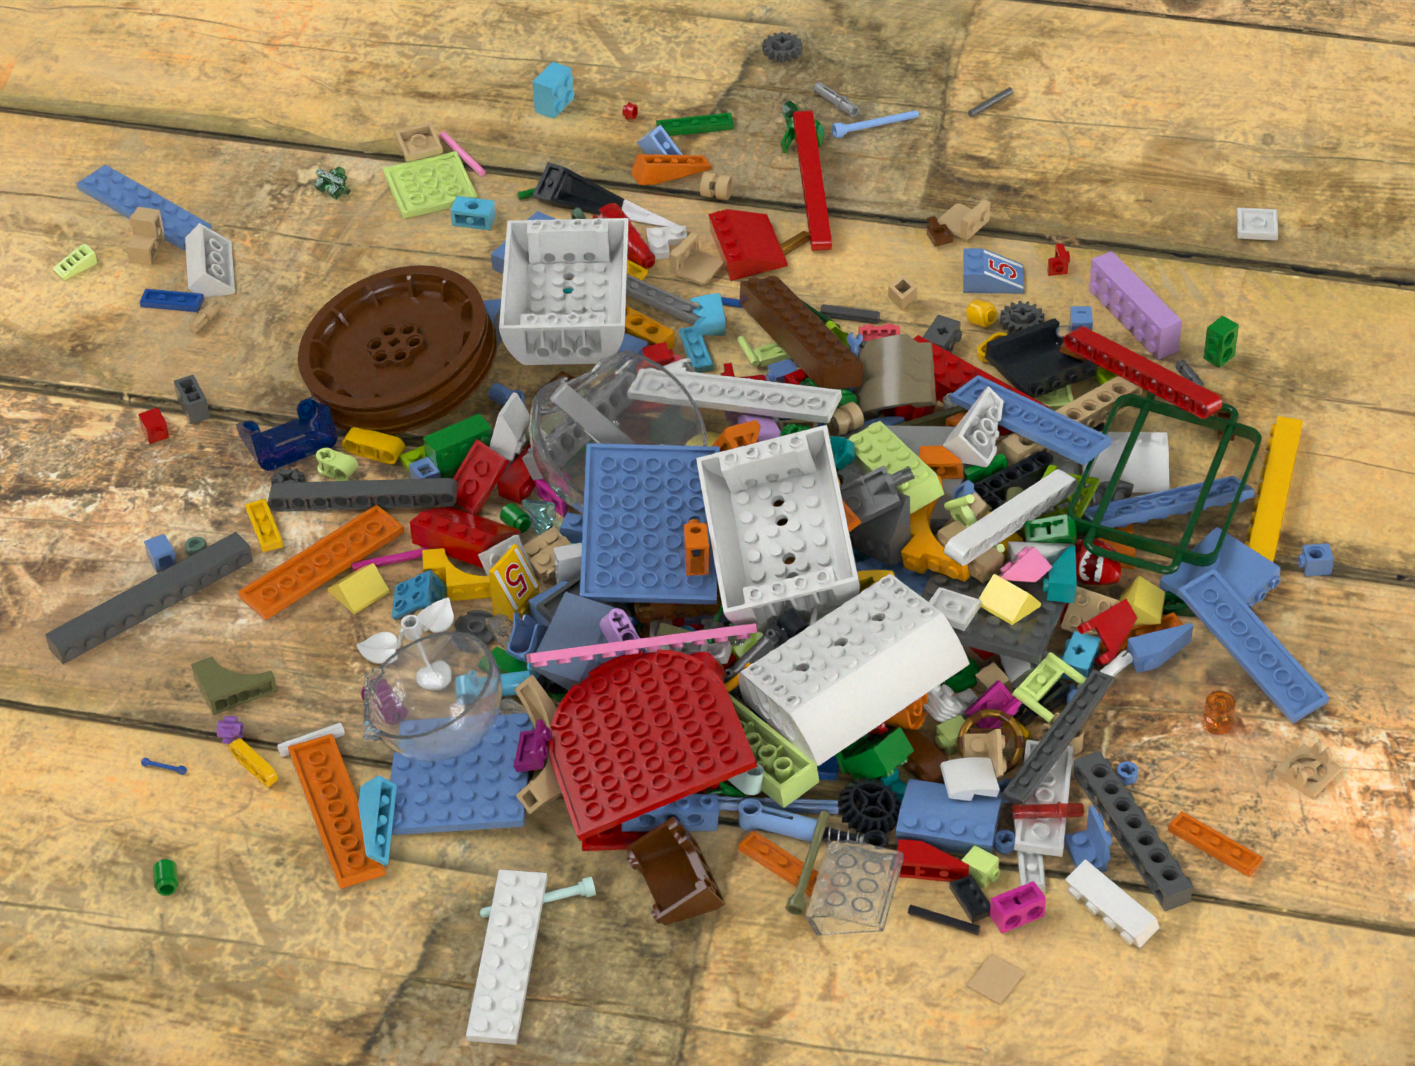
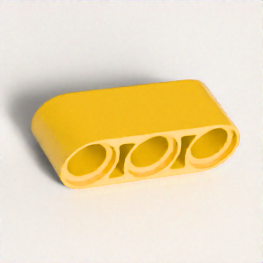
[341,427,405,465]

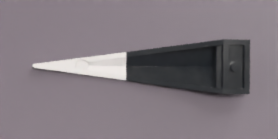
[532,162,680,227]

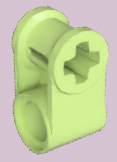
[316,448,358,481]

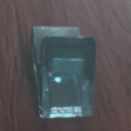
[521,499,556,535]

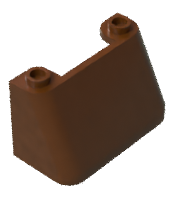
[626,816,725,926]

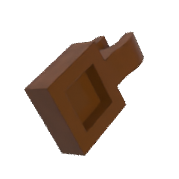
[927,216,953,247]

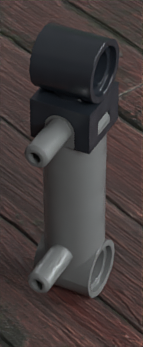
[723,608,809,698]

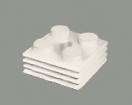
[924,684,968,723]

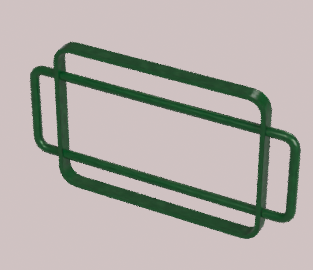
[1067,392,1262,575]

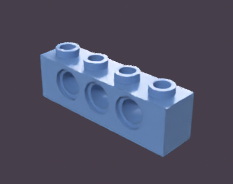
[621,794,719,831]

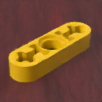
[228,738,279,787]

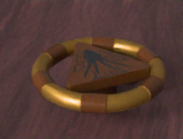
[958,709,1025,775]

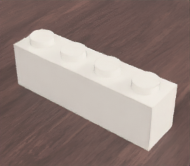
[1065,859,1160,949]

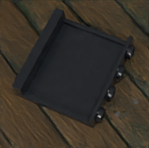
[985,318,1098,398]

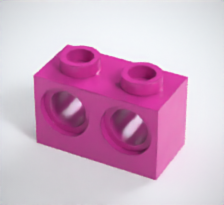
[990,881,1046,934]

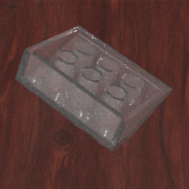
[805,840,904,936]

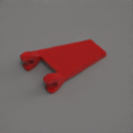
[1077,599,1137,666]

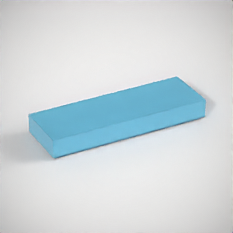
[678,326,714,373]

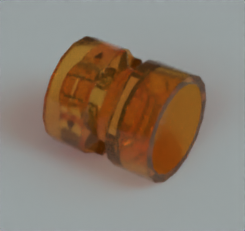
[1203,691,1236,735]

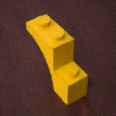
[422,548,491,601]

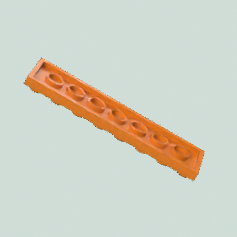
[238,505,405,621]
[288,734,386,889]

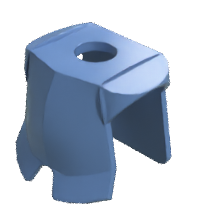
[506,612,548,662]

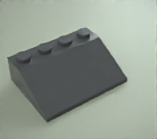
[845,472,911,566]

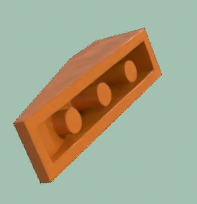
[631,154,712,186]

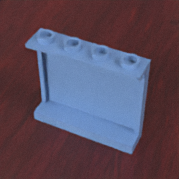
[1160,527,1281,609]

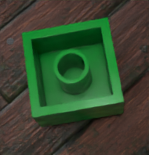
[843,727,914,781]

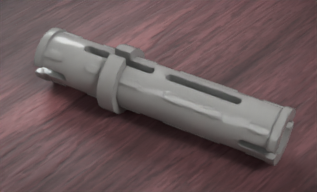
[813,82,859,117]

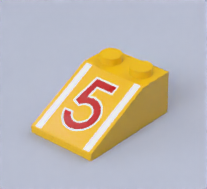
[489,544,540,626]

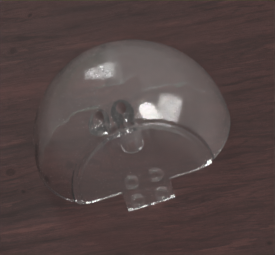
[529,350,707,513]

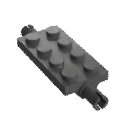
[840,466,915,525]

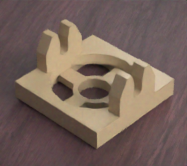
[1274,741,1342,799]

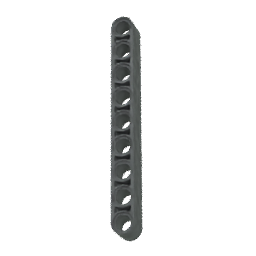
[267,478,459,512]

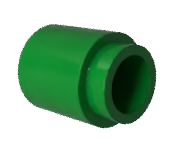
[500,503,531,533]
[153,859,178,896]

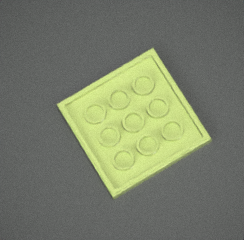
[383,151,478,219]

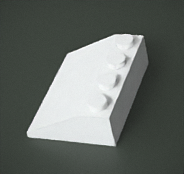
[1081,432,1170,496]

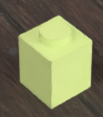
[935,715,971,756]

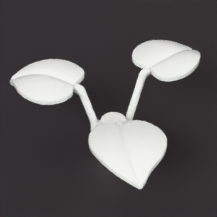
[357,597,454,690]

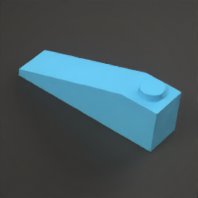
[358,775,397,866]

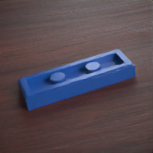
[140,289,204,312]

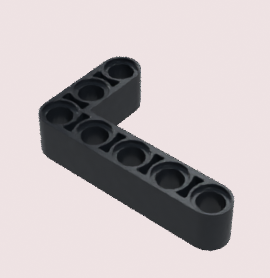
[974,451,1054,513]

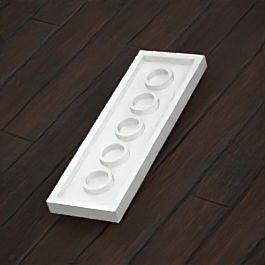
[1014,740,1073,857]

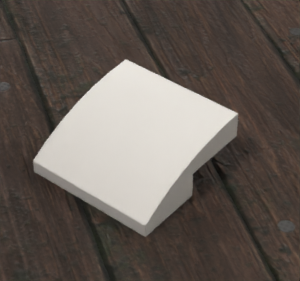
[940,757,1000,801]

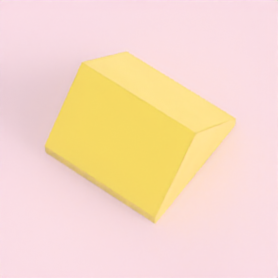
[327,563,390,615]
[979,574,1041,625]
[1119,576,1165,625]

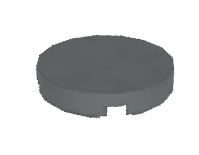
[454,610,499,648]

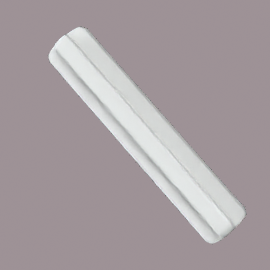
[277,723,345,757]

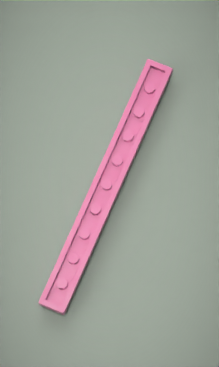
[526,623,757,667]

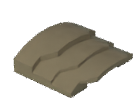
[854,334,936,418]

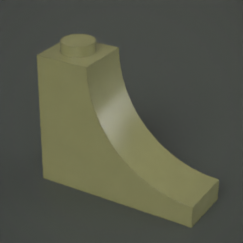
[191,656,277,715]

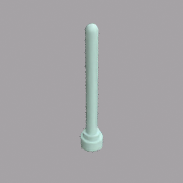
[480,877,596,918]

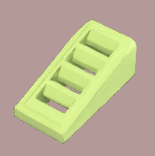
[52,244,97,281]

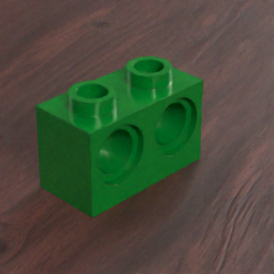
[1203,315,1239,368]
[1025,514,1077,544]

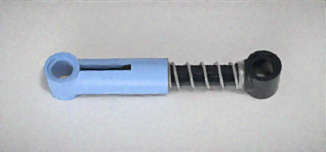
[738,798,888,864]

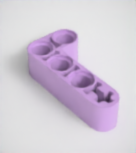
[600,608,648,657]

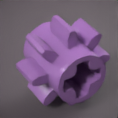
[217,716,244,744]

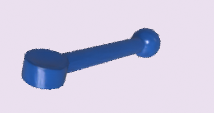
[141,758,187,775]

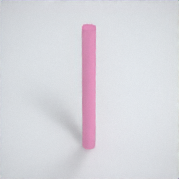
[439,131,486,176]

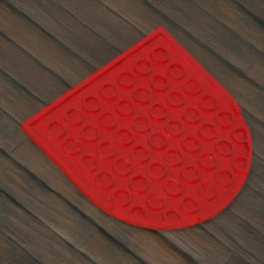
[548,649,758,841]

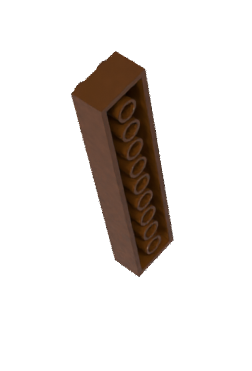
[739,276,863,390]

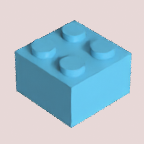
[533,62,574,118]

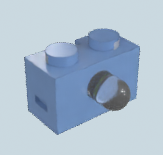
[1056,306,1093,338]

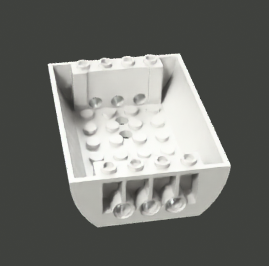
[499,218,628,365]
[696,425,860,632]

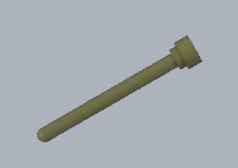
[785,810,829,915]

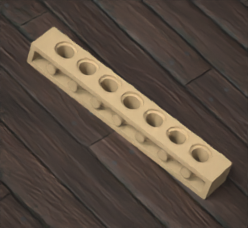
[1000,376,1143,465]

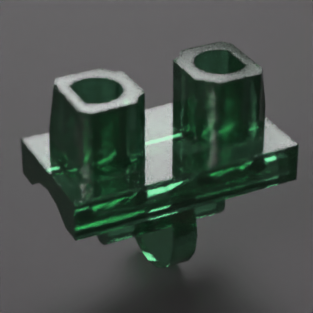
[313,167,351,200]

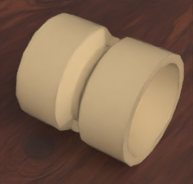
[700,171,733,200]
[824,402,864,437]

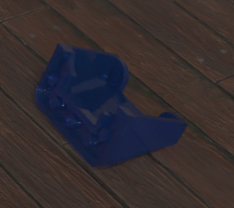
[236,396,338,471]

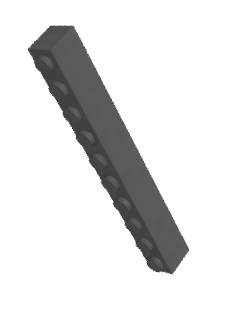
[45,532,253,664]

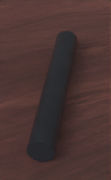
[908,904,981,935]

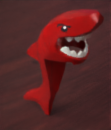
[1018,535,1121,585]

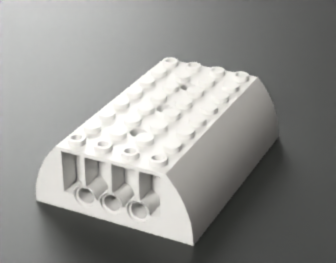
[738,574,969,766]

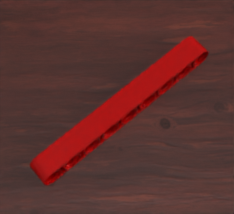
[793,110,832,251]
[1064,326,1222,419]

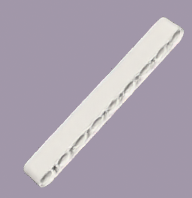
[944,469,1078,566]

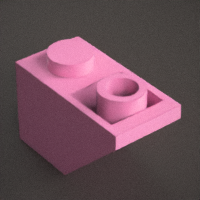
[999,546,1052,582]

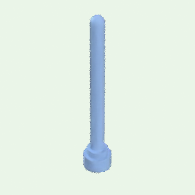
[832,110,919,139]

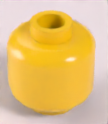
[966,299,997,328]

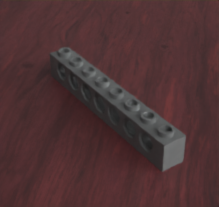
[1073,751,1194,911]

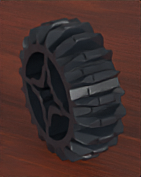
[837,776,901,835]

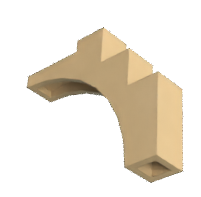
[514,675,562,814]

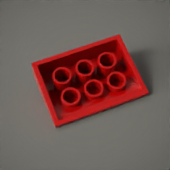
[708,209,788,281]
[409,507,521,568]

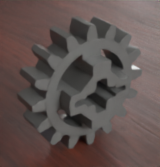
[762,32,803,63]
[1000,301,1045,334]

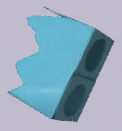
[689,293,726,336]

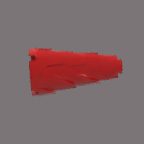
[592,203,655,269]

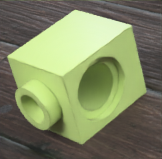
[961,845,1000,889]

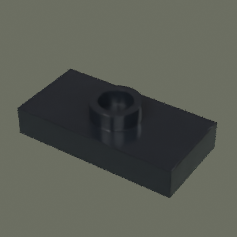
[949,875,990,923]

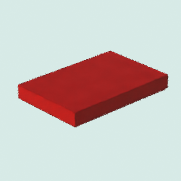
[453,439,510,515]
[582,824,650,851]

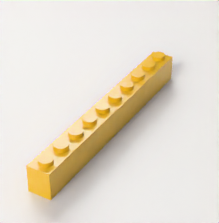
[1245,416,1303,563]

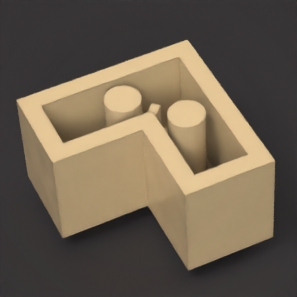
[125,207,166,265]

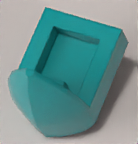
[829,436,855,470]

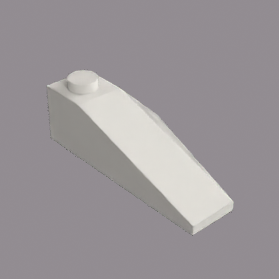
[943,386,1004,467]

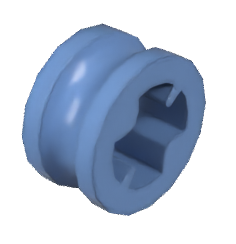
[1117,761,1138,785]
[994,830,1015,854]

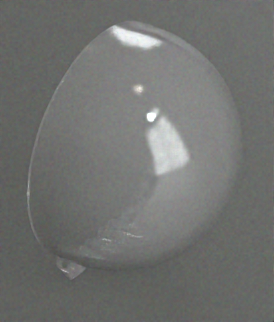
[363,632,502,762]

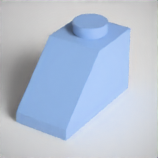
[637,125,683,155]

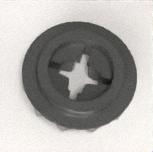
[271,467,305,486]

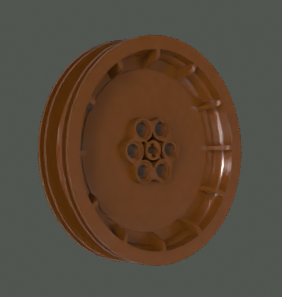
[298,265,497,435]

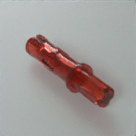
[1011,801,1084,820]

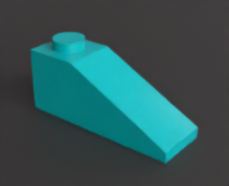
[1042,545,1077,603]

